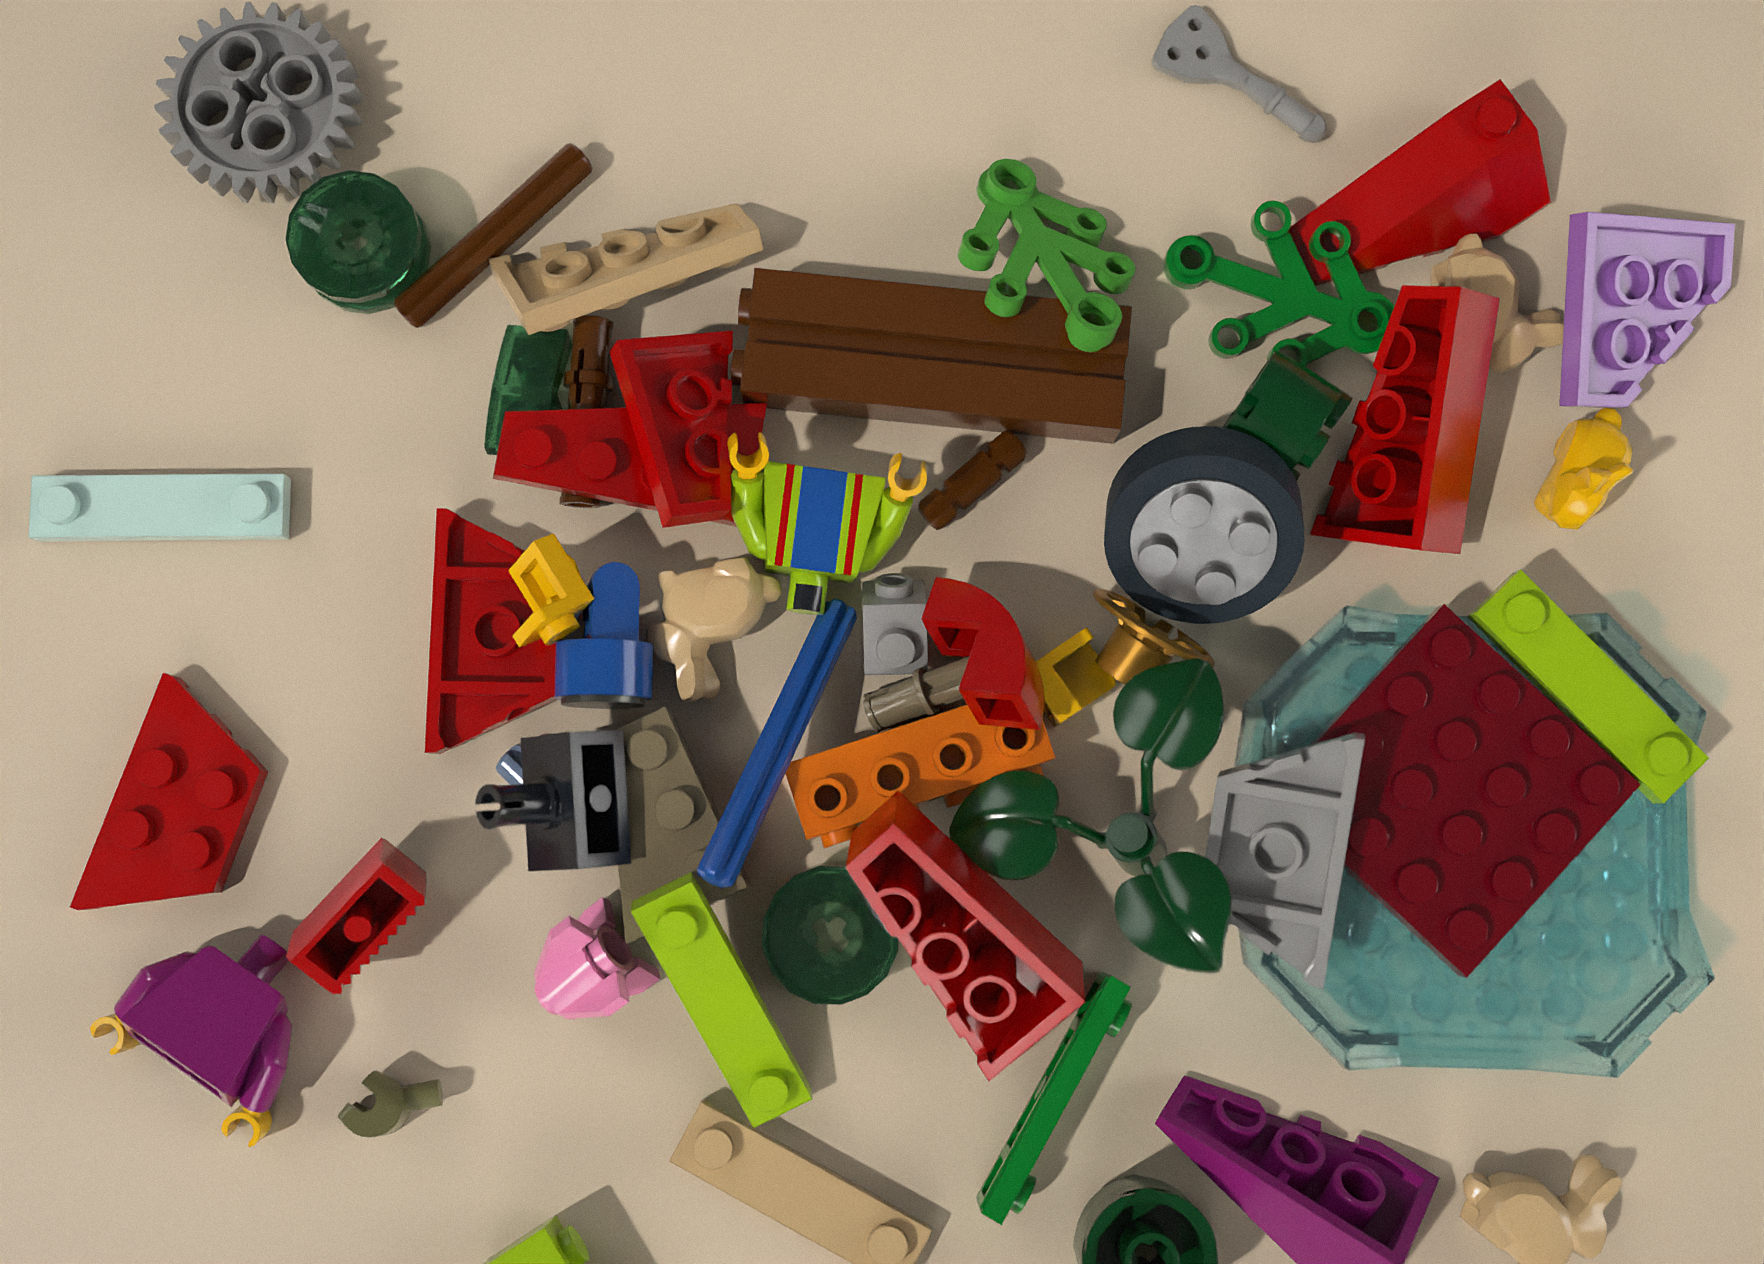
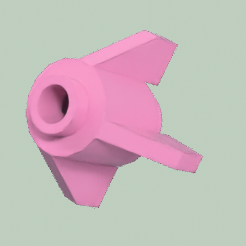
[534,897,660,1019]

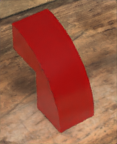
[921,577,1045,730]

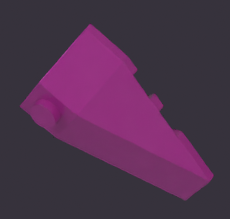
[1155,1075,1440,1264]

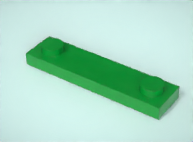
[976,971,1132,1225]

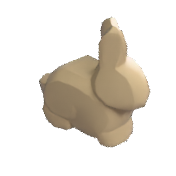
[1431,234,1564,373]
[646,557,782,702]
[1460,1154,1623,1264]

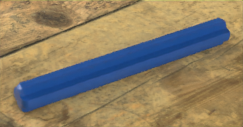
[697,598,857,888]

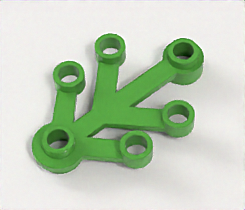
[958,159,1136,352]

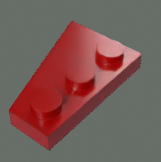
[610,330,733,528]

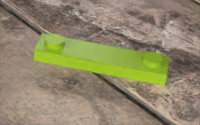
[1467,569,1709,804]
[631,872,812,1128]

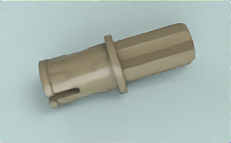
[863,656,969,732]

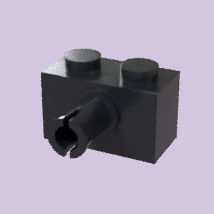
[475,730,632,872]

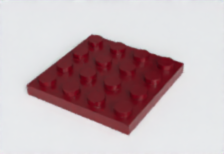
[1308,604,1641,978]

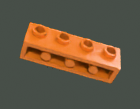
[785,705,1055,848]

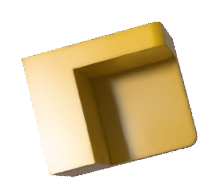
[1036,627,1115,728]

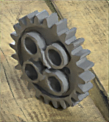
[154,2,364,203]

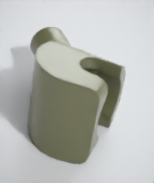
[338,1070,443,1138]

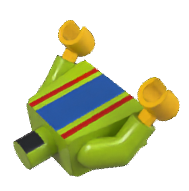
[727,432,927,615]

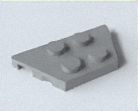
[1205,733,1365,989]

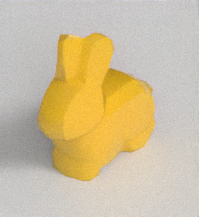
[1534,407,1633,530]

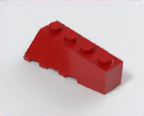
[1310,285,1500,554]
[845,791,1085,1081]

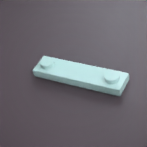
[29,474,291,541]

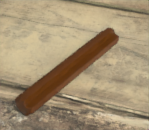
[393,143,593,328]

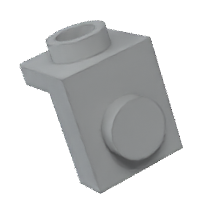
[862,573,928,675]

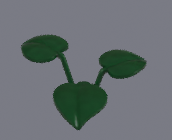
[949,658,1232,973]

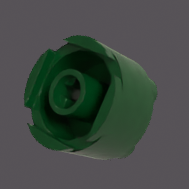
[1222,350,1353,482]
[1073,1174,1218,1264]

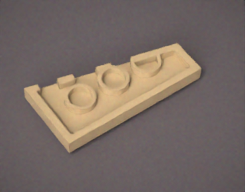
[489,203,763,335]

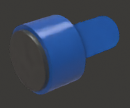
[554,562,653,709]

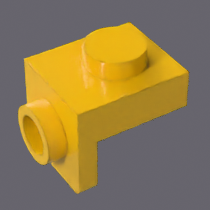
[508,533,594,647]

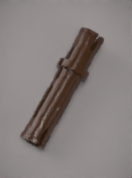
[559,315,614,509]

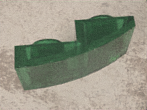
[484,325,573,455]

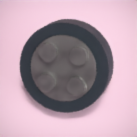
[1104,426,1305,624]

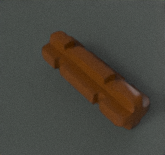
[918,430,1027,530]

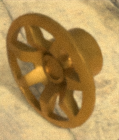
[1093,589,1215,684]

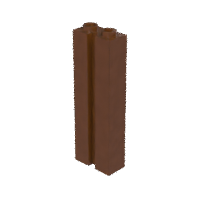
[731,268,1132,444]

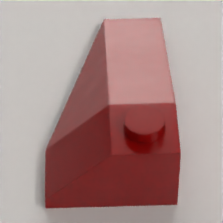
[1288,79,1551,286]

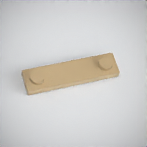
[669,1099,932,1264]

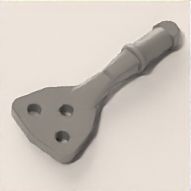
[1151,5,1327,143]

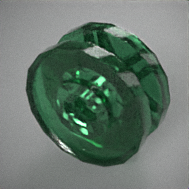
[285,170,431,314]
[762,866,899,1005]

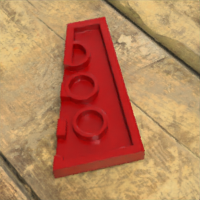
[492,403,767,527]

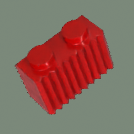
[285,838,427,995]

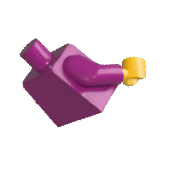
[90,934,292,1147]

